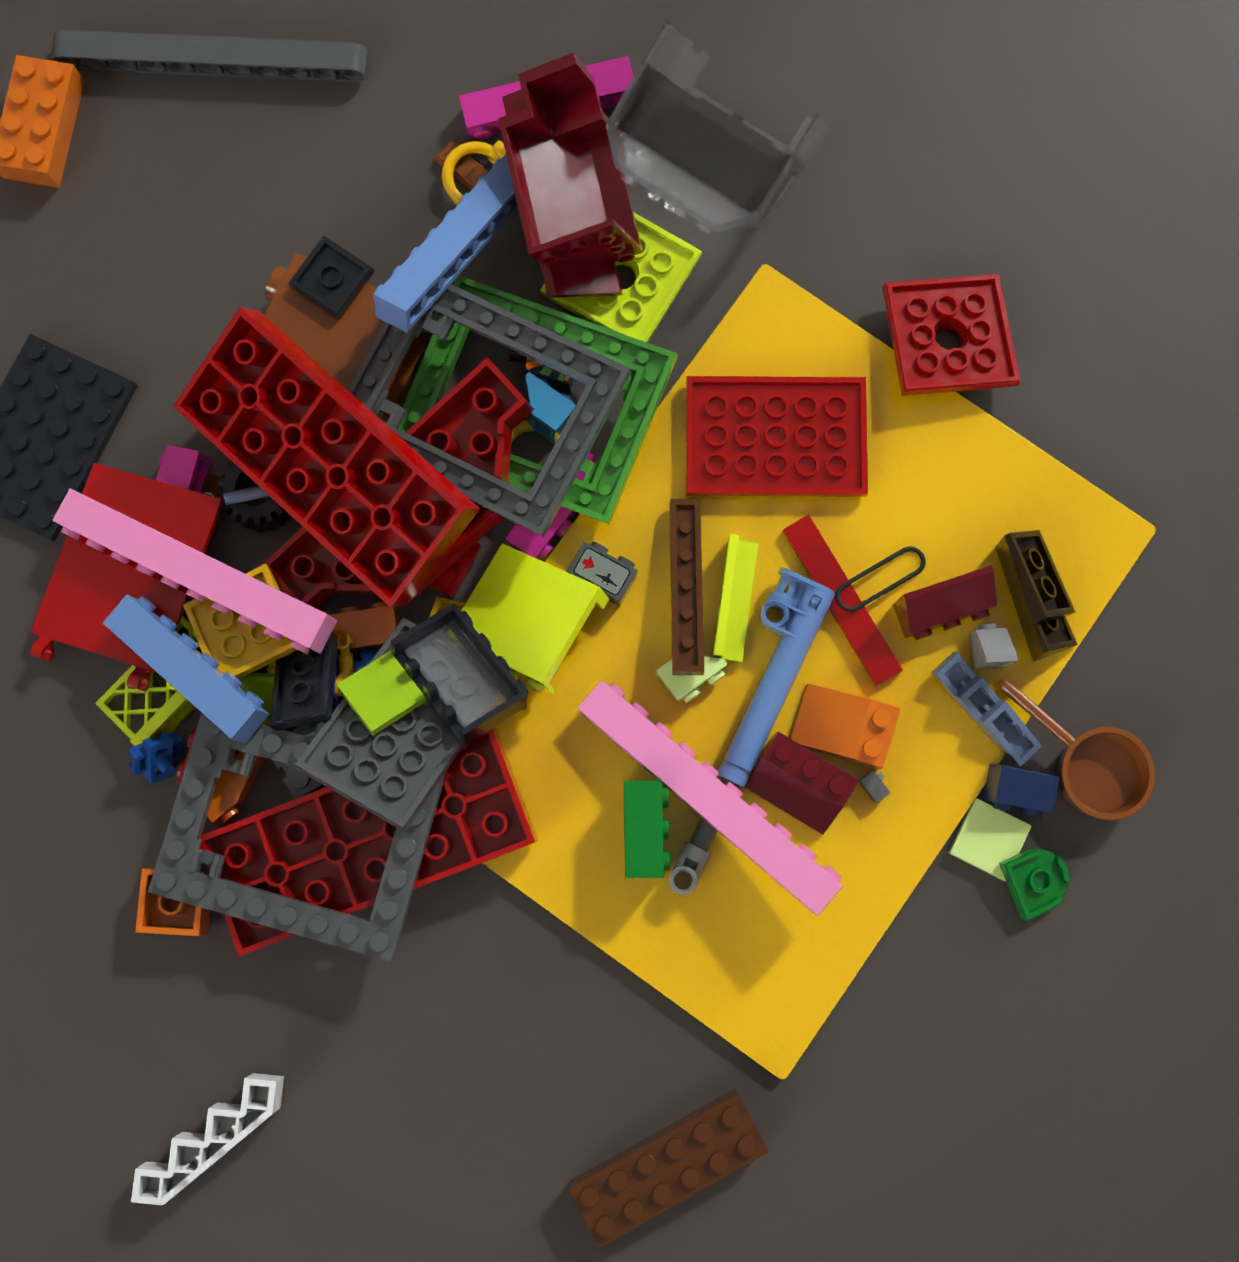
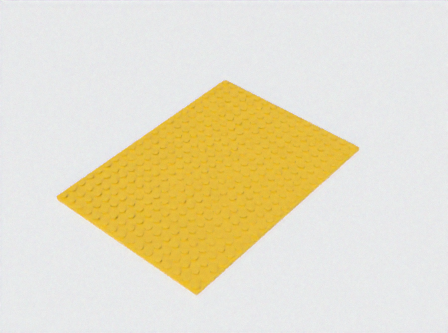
[483,264,1156,1079]

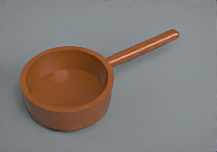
[998,679,1156,820]

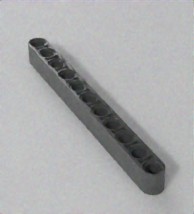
[51,30,367,82]

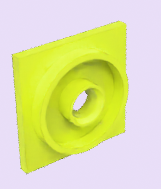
[540,212,703,343]

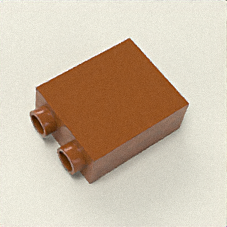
[264,252,432,423]

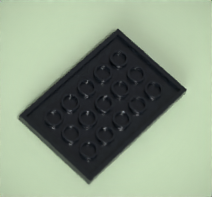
[0,334,138,542]

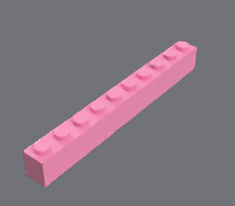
[52,488,338,654]
[577,680,843,917]

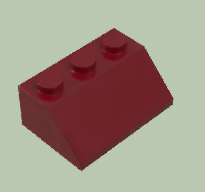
[893,565,997,641]
[745,731,859,835]

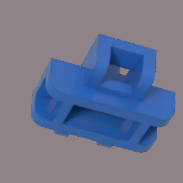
[129,732,183,784]

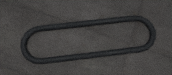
[835,546,926,612]

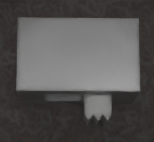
[858,770,890,804]

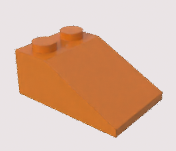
[790,684,900,770]

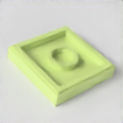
[948,798,1032,881]

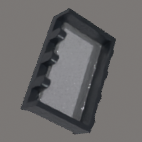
[391,603,528,750]

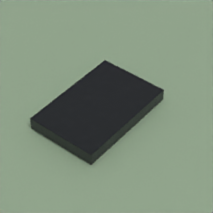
[270,632,338,731]

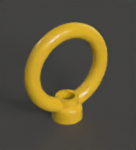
[442,140,506,205]

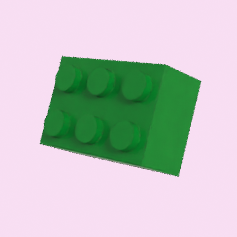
[623,781,670,878]

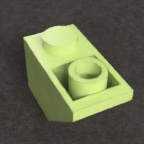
[655,656,728,703]

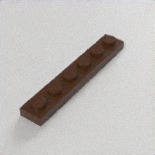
[669,499,704,675]

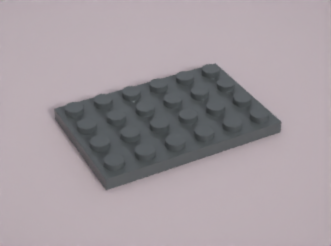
[295,618,500,832]

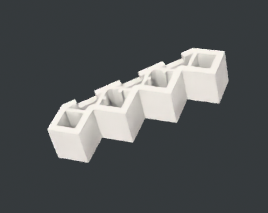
[131,1073,284,1205]

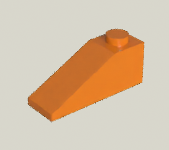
[207,751,265,824]

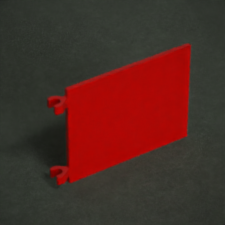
[30,463,224,692]

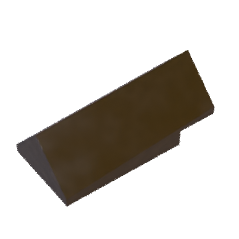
[995,530,1078,662]

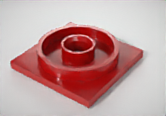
[882,274,1021,396]

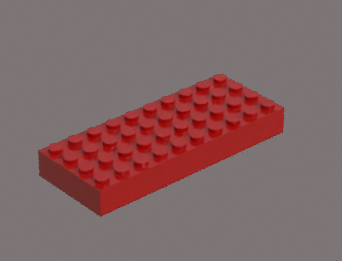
[173,307,480,608]
[200,727,538,957]

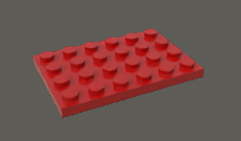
[686,376,868,497]

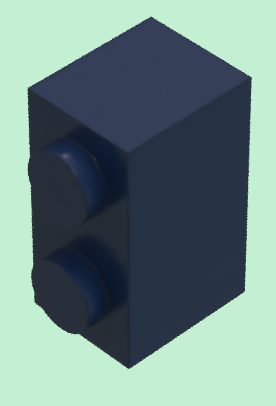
[983,763,1060,817]

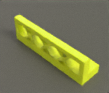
[712,534,759,663]

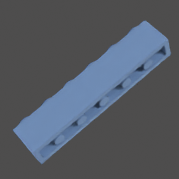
[103,594,269,744]

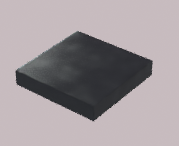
[288,235,374,320]

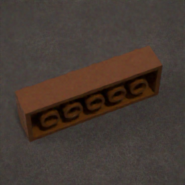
[568,1088,769,1248]

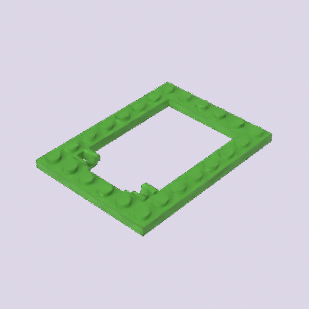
[398,276,678,525]

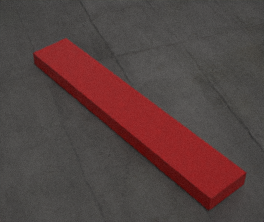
[783,515,903,686]

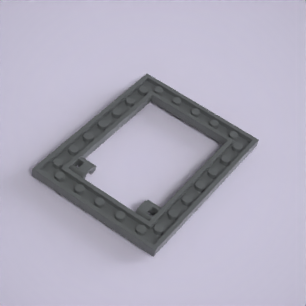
[347,284,631,537]
[148,713,446,962]

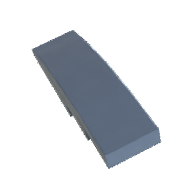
[931,652,1042,767]

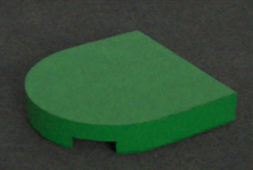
[999,848,1070,921]

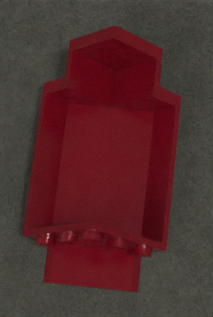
[498,52,643,298]

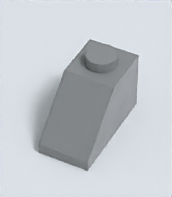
[969,624,1017,670]

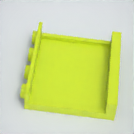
[446,543,609,694]

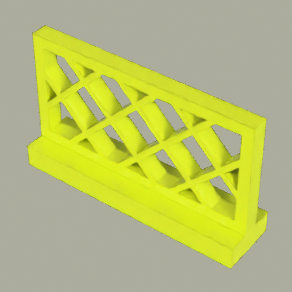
[95,616,200,746]

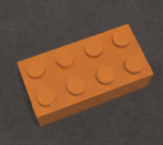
[0,55,85,188]

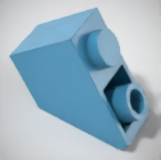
[523,372,576,443]

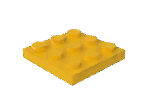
[183,564,297,679]

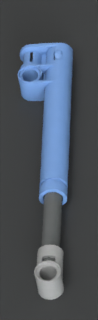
[669,568,835,895]

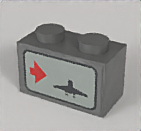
[567,541,638,607]

